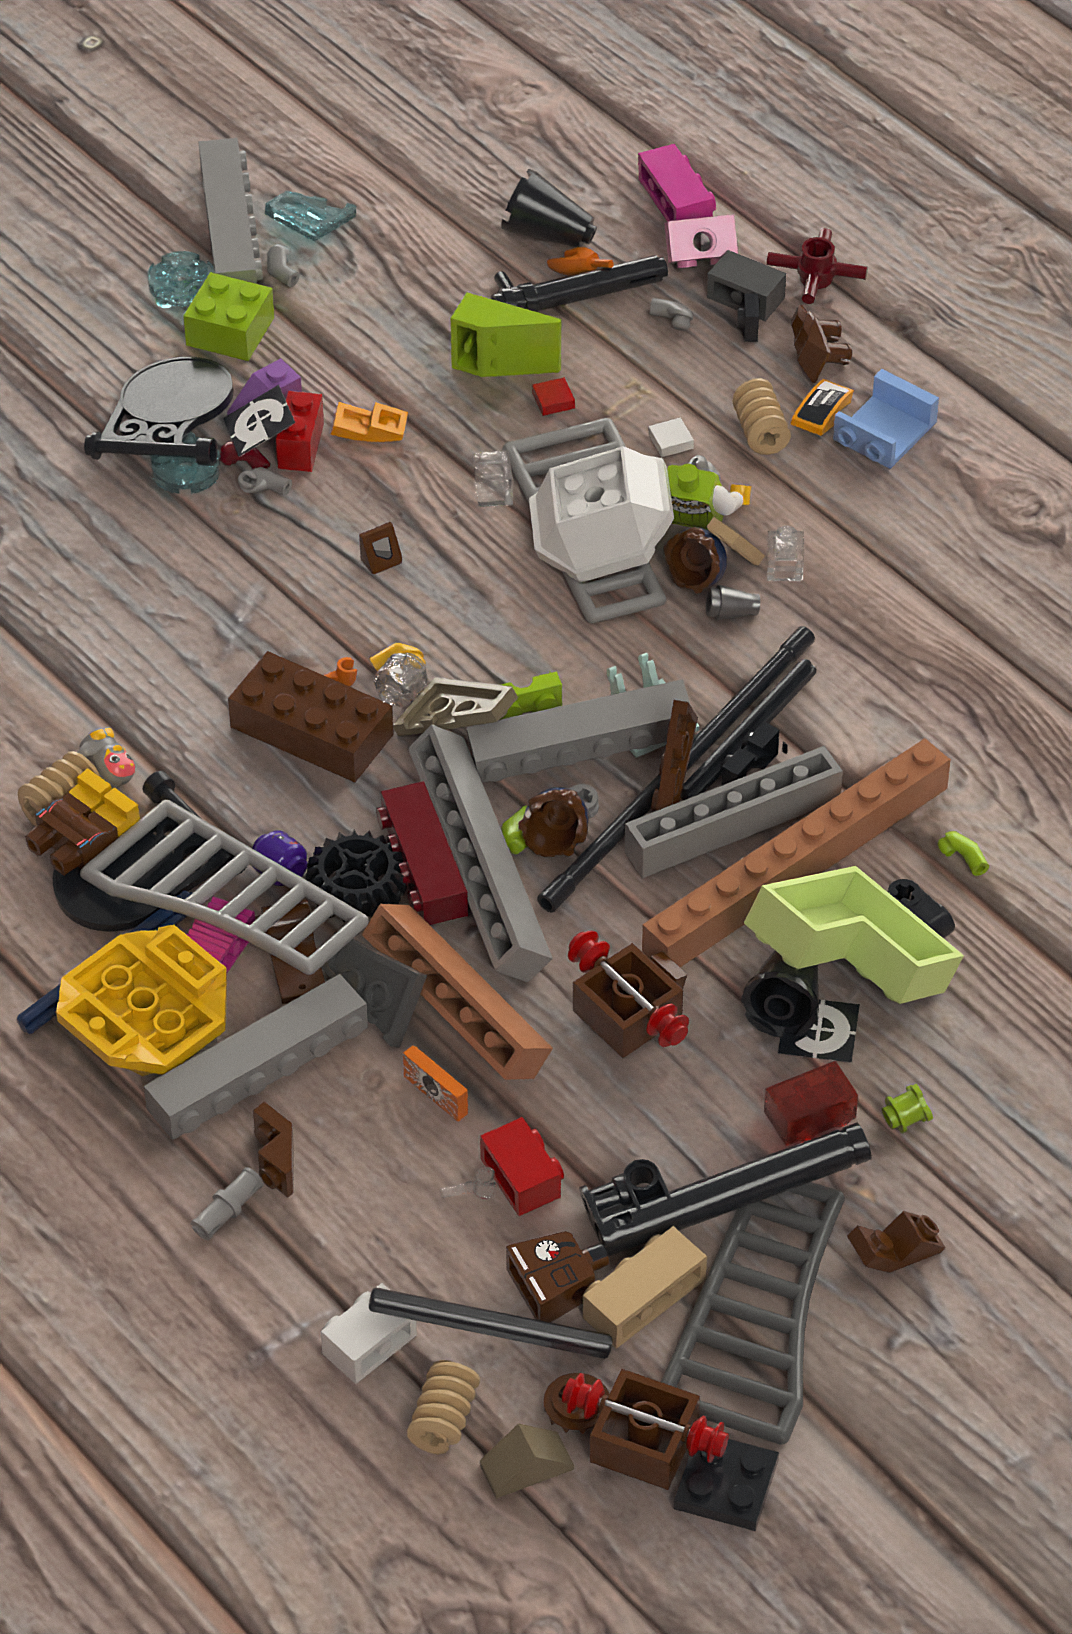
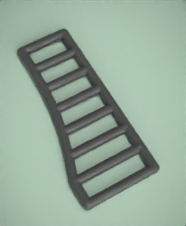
[661,1182,845,1445]

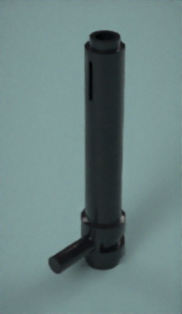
[491,255,668,313]

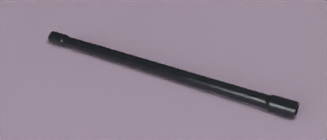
[537,626,815,913]

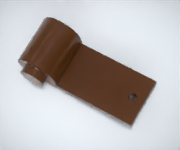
[255,899,325,1004]

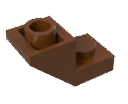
[253,1101,294,1198]
[847,1211,946,1273]

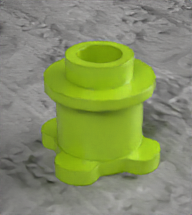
[881,1084,933,1133]

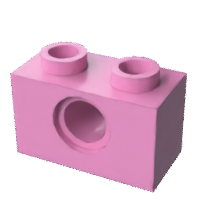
[664,214,738,268]

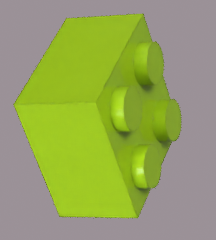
[183,272,274,361]

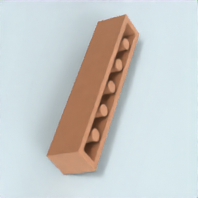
[362,904,553,1080]

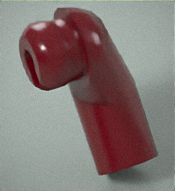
[219,441,271,469]

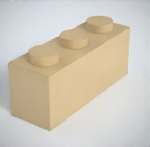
[583,1226,707,1349]

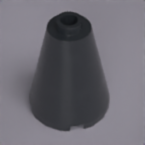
[501,169,597,247]
[741,950,819,1037]

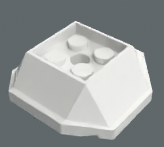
[529,446,674,583]

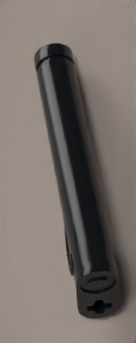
[579,1122,872,1257]

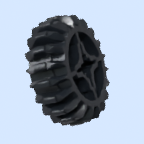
[305,829,407,923]

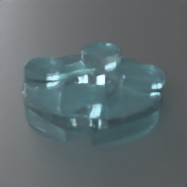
[147,251,214,308]
[150,432,221,494]

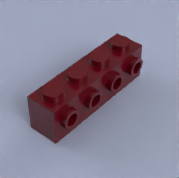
[376,781,468,925]

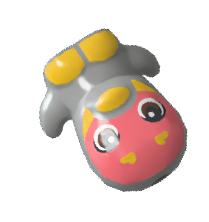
[77,727,136,786]

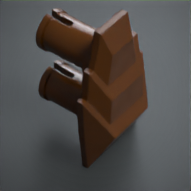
[791,305,852,383]

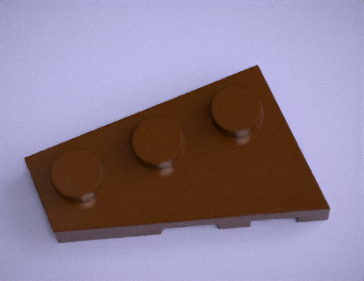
[651,699,698,811]

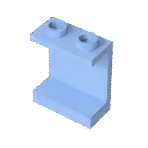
[833,369,939,469]

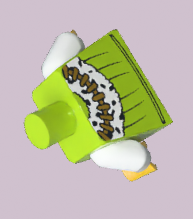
[667,463,752,530]

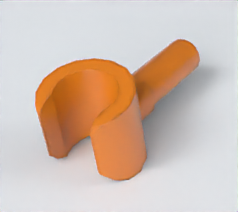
[324,657,358,686]

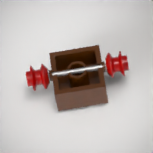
[568,930,689,1058]
[562,1369,729,1490]

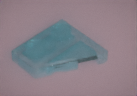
[265,191,357,242]

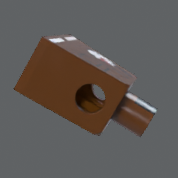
[506,1231,610,1323]

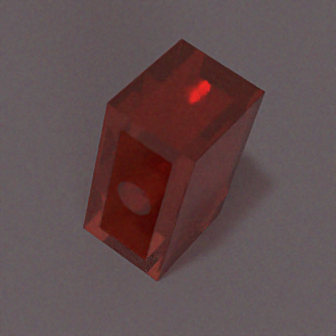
[764,1060,858,1146]

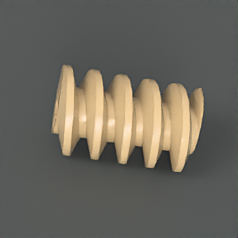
[732,378,791,455]
[18,751,100,826]
[407,1360,480,1455]

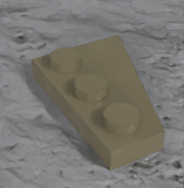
[393,677,518,736]

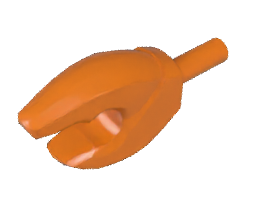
[547,247,614,276]

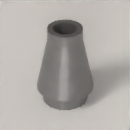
[706,585,760,620]

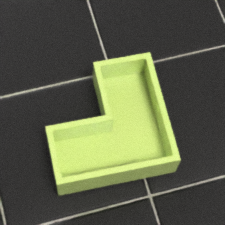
[744,866,964,1004]

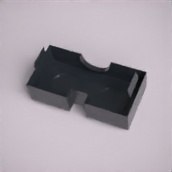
[720,722,788,786]

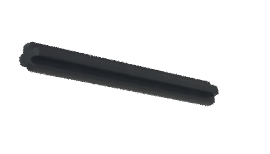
[681,659,817,801]
[368,1287,612,1359]

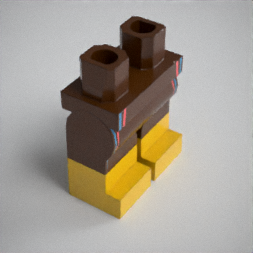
[25,768,140,875]

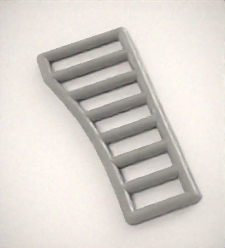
[502,418,666,624]
[80,800,369,975]

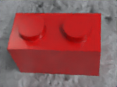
[276,391,324,472]
[480,1117,564,1216]

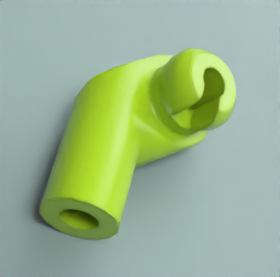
[501,806,527,855]
[937,831,989,876]

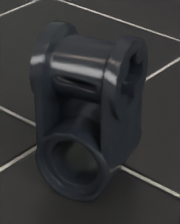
[887,879,955,938]

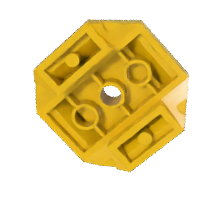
[56,925,227,1076]

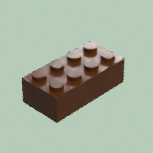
[228,651,394,783]

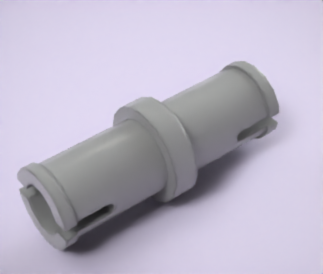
[191,1167,264,1241]

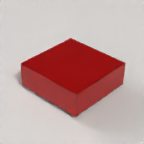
[532,377,575,416]

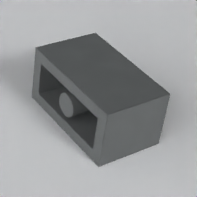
[707,250,786,322]

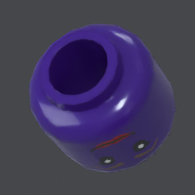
[252,830,307,886]

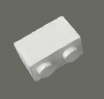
[321,1283,417,1384]

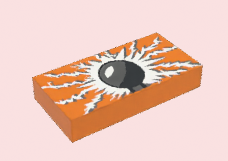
[403,1045,468,1122]

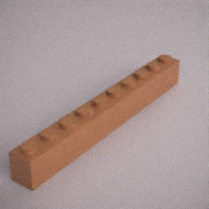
[642,738,951,967]

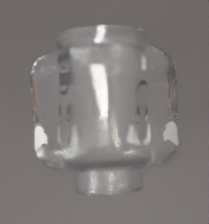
[374,653,428,707]

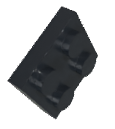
[674,1439,779,1531]

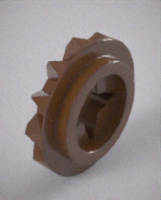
[543,1373,609,1434]

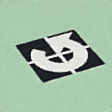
[223,385,295,457]
[778,999,860,1063]

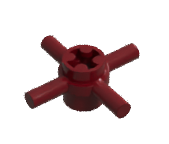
[767,228,868,304]

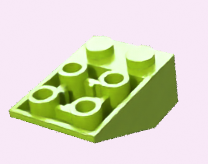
[450,292,561,377]

